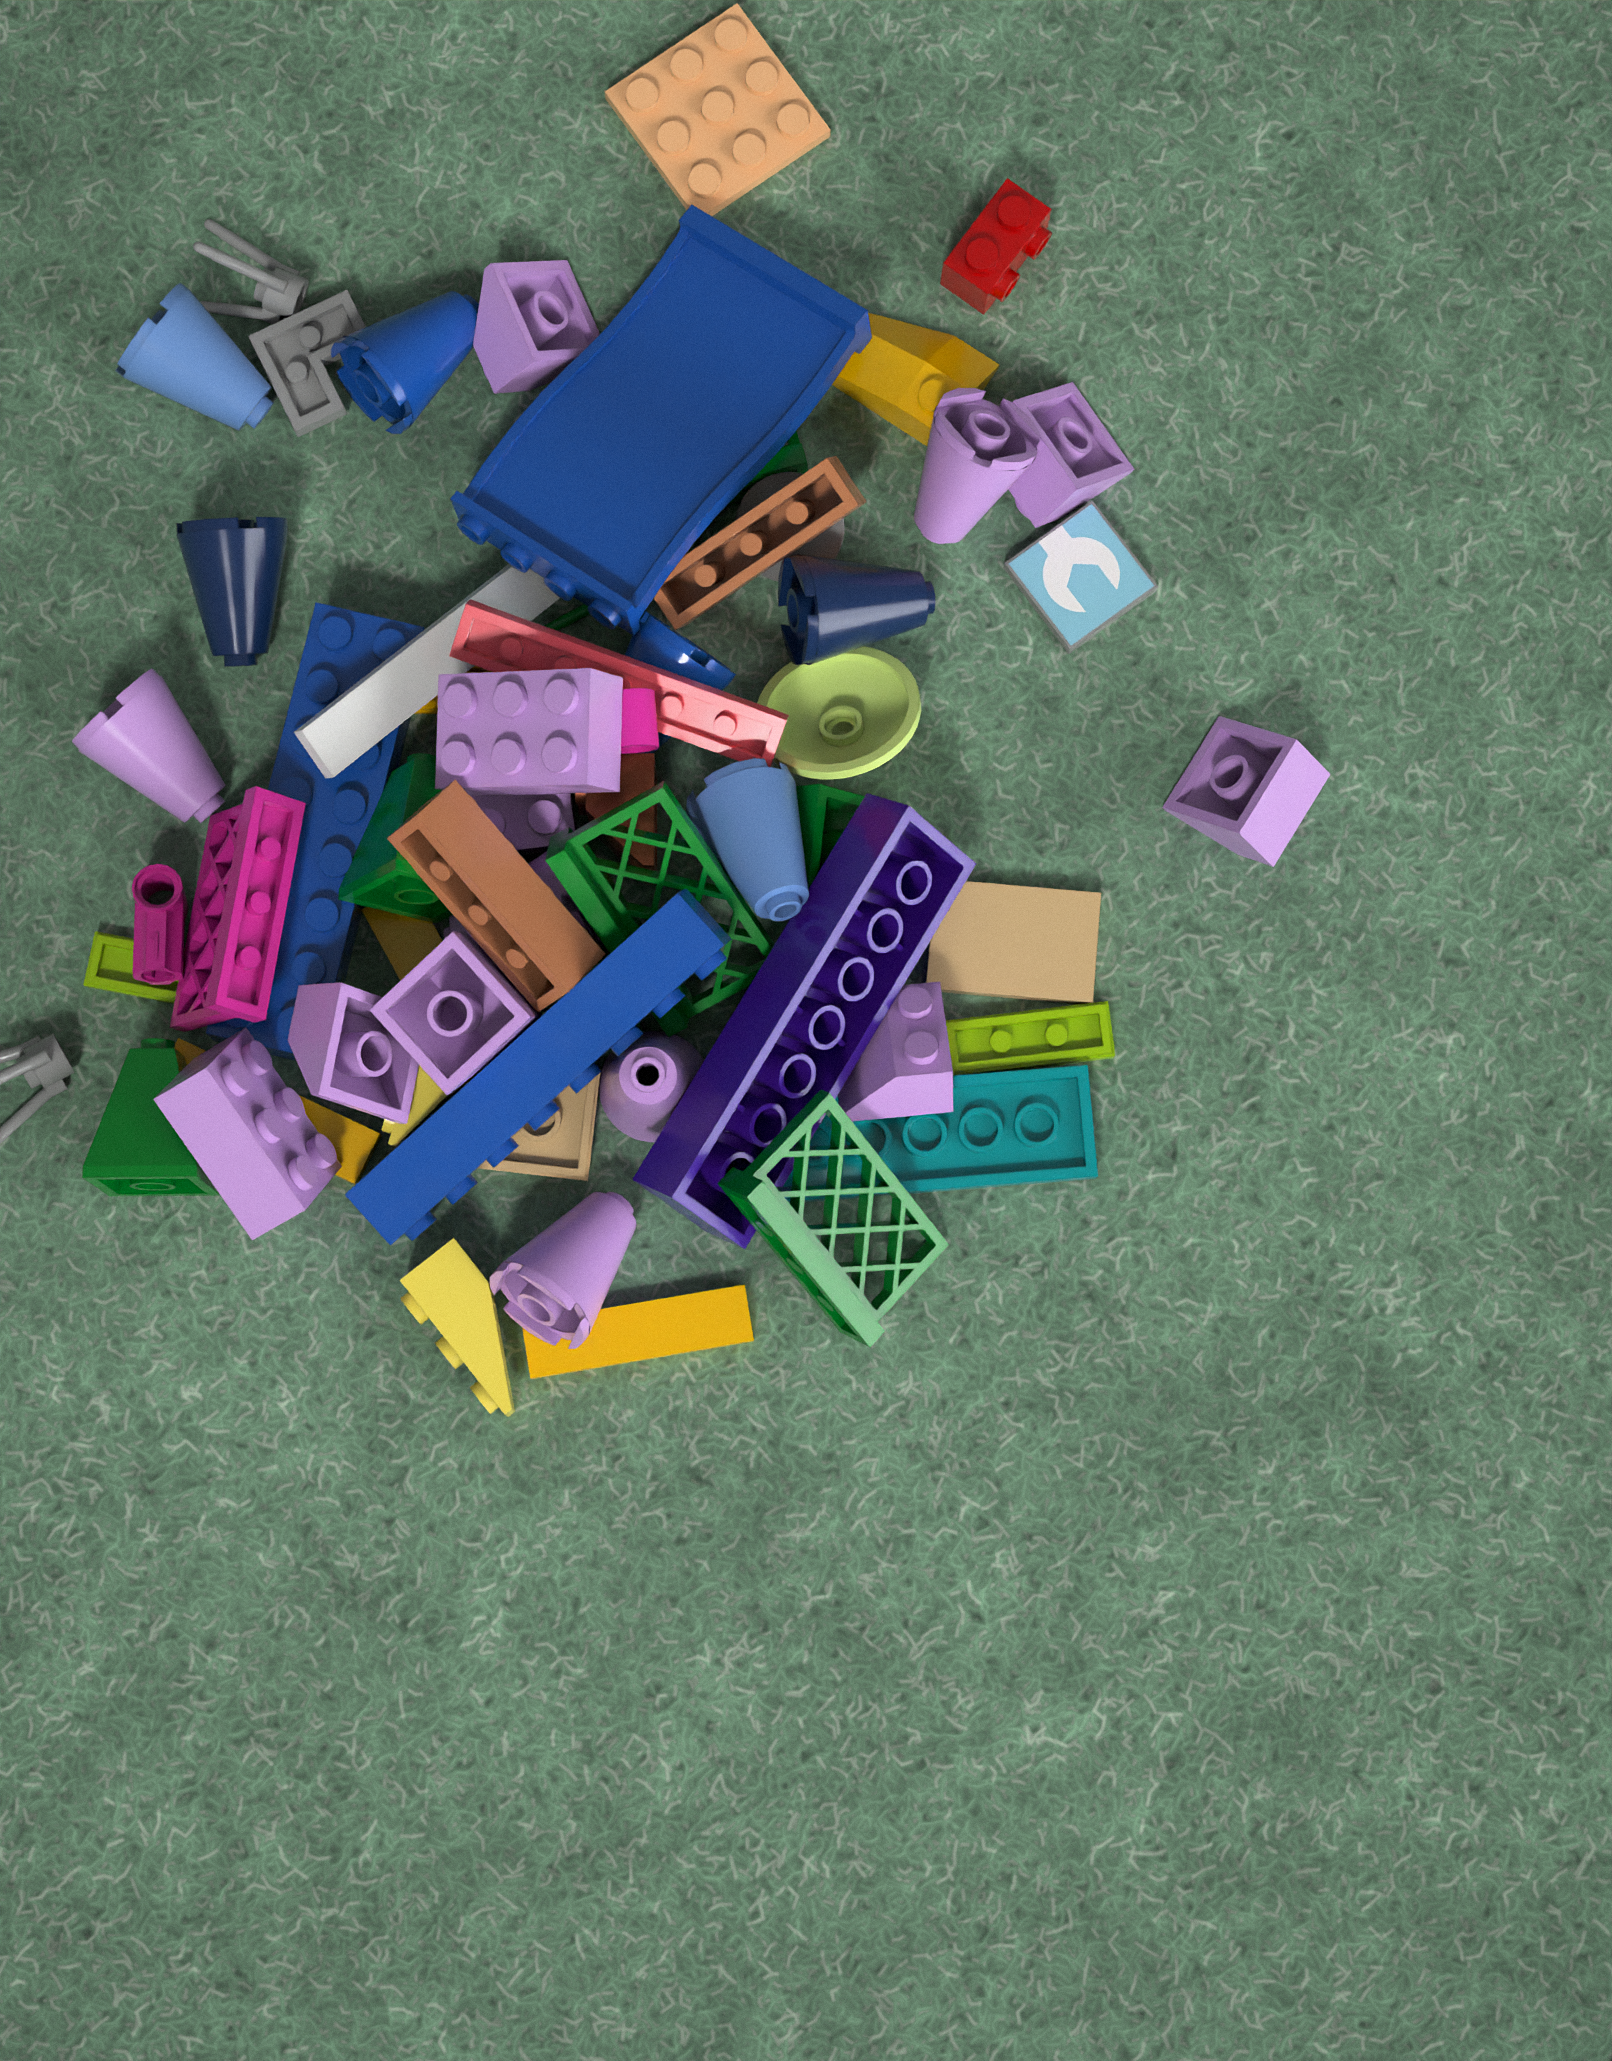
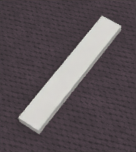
[294,564,560,778]

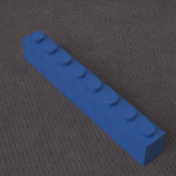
[345,888,731,1245]

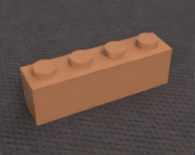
[654,456,867,630]
[387,780,605,1012]

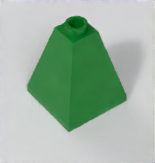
[338,753,453,924]
[82,1038,220,1196]

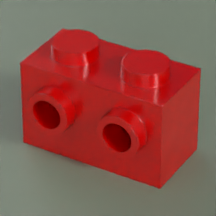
[940,178,1052,315]

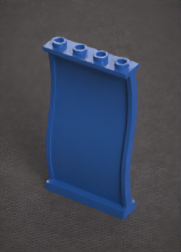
[450,205,872,636]

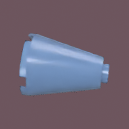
[115,283,274,431]
[686,758,809,921]

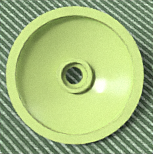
[757,646,921,779]

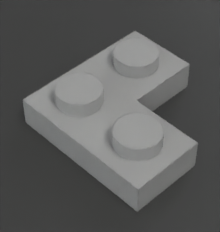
[248,290,366,437]

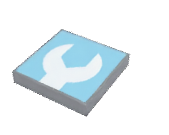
[1003,501,1158,654]

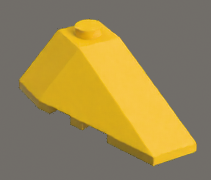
[832,313,999,446]

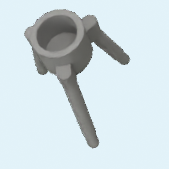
[193,219,309,324]
[0,1033,75,1144]

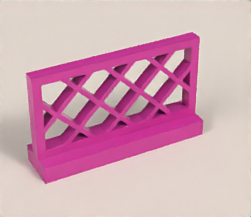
[169,786,306,1032]

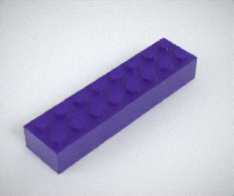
[632,793,976,1249]

